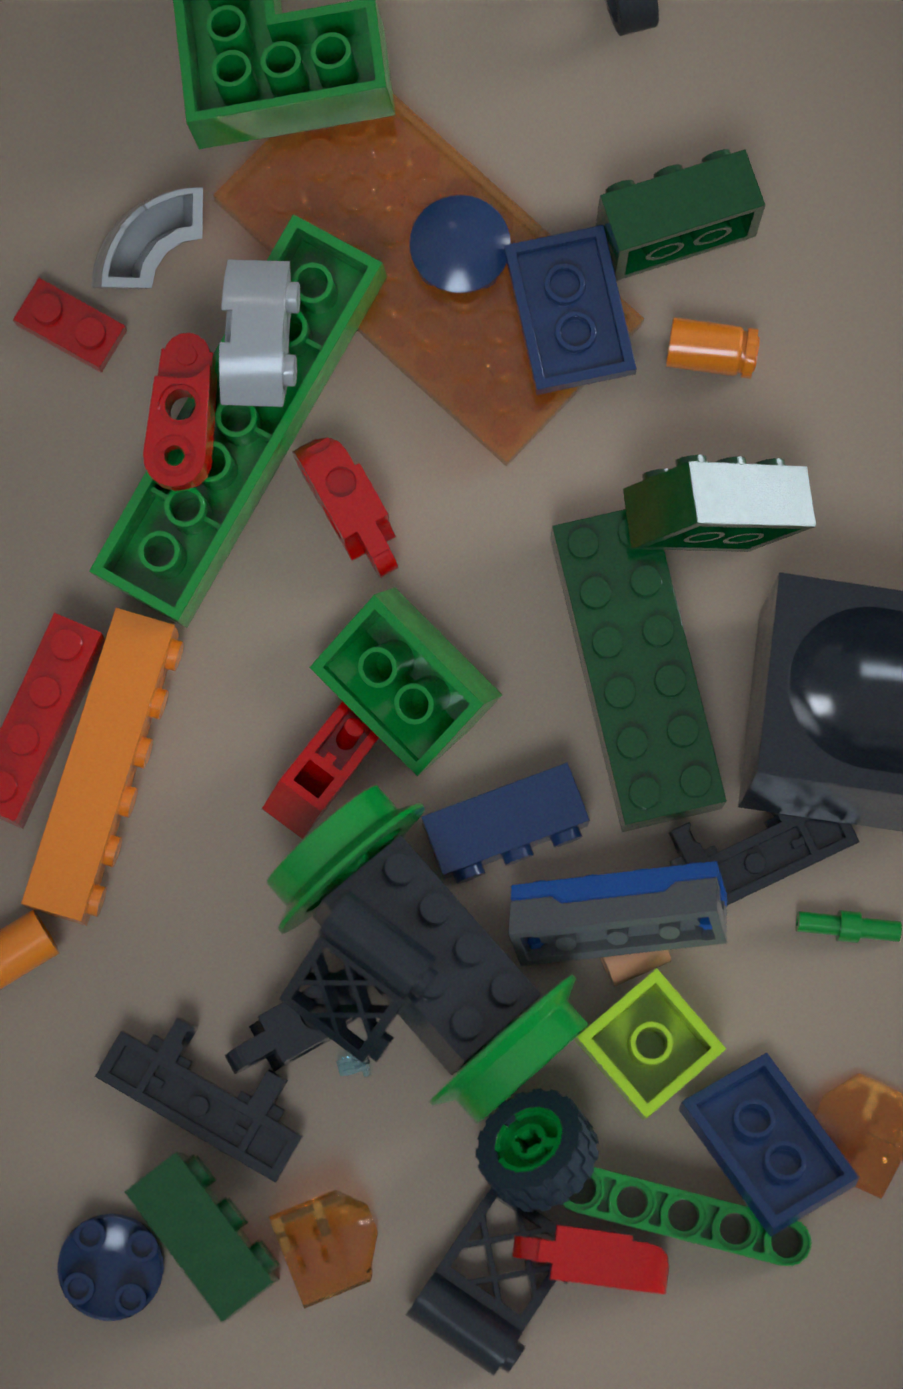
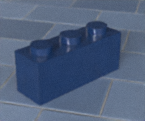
[421,762,590,884]

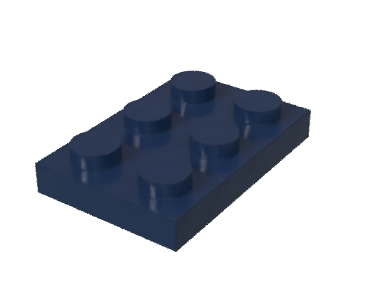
[504,225,637,395]
[679,1052,859,1237]

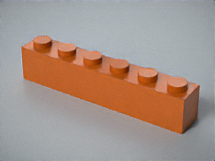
[21,608,184,926]

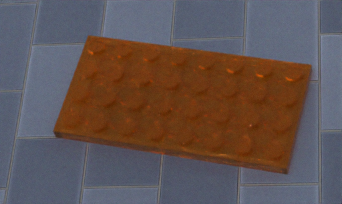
[213,94,644,467]

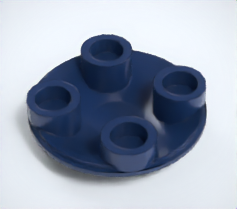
[410,195,511,293]
[57,1214,164,1321]

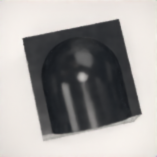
[738,572,903,832]

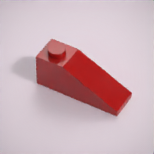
[261,701,380,839]

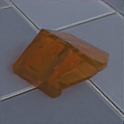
[814,1073,903,1199]
[268,1190,378,1309]

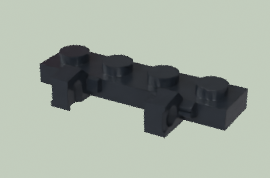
[668,812,860,905]
[95,1017,303,1183]

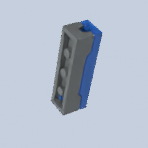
[508,861,727,966]

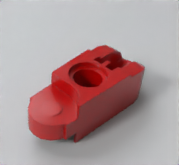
[143,332,217,491]
[292,437,399,578]
[512,1225,669,1295]

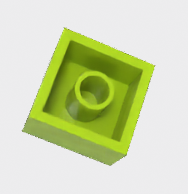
[574,968,726,1120]

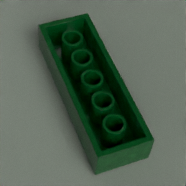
[550,509,727,832]

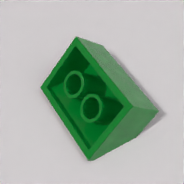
[309,587,503,776]

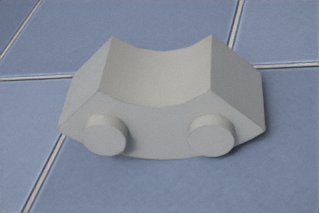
[92,187,203,289]
[219,260,300,407]

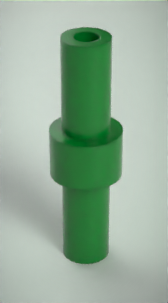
[795,910,902,943]

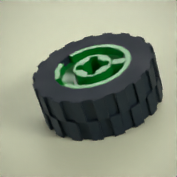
[475,1088,599,1212]

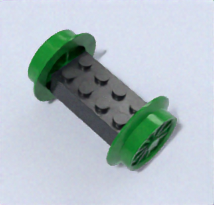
[266,785,589,1124]

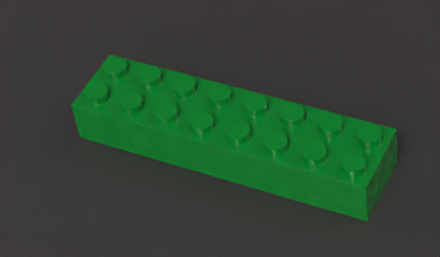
[89,214,387,628]

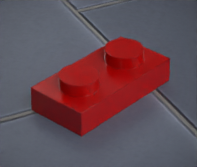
[13,278,127,373]

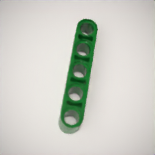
[562,1167,812,1266]

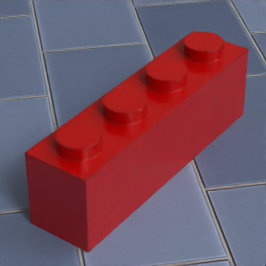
[0,612,105,829]

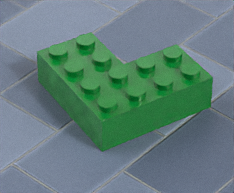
[173,0,396,150]

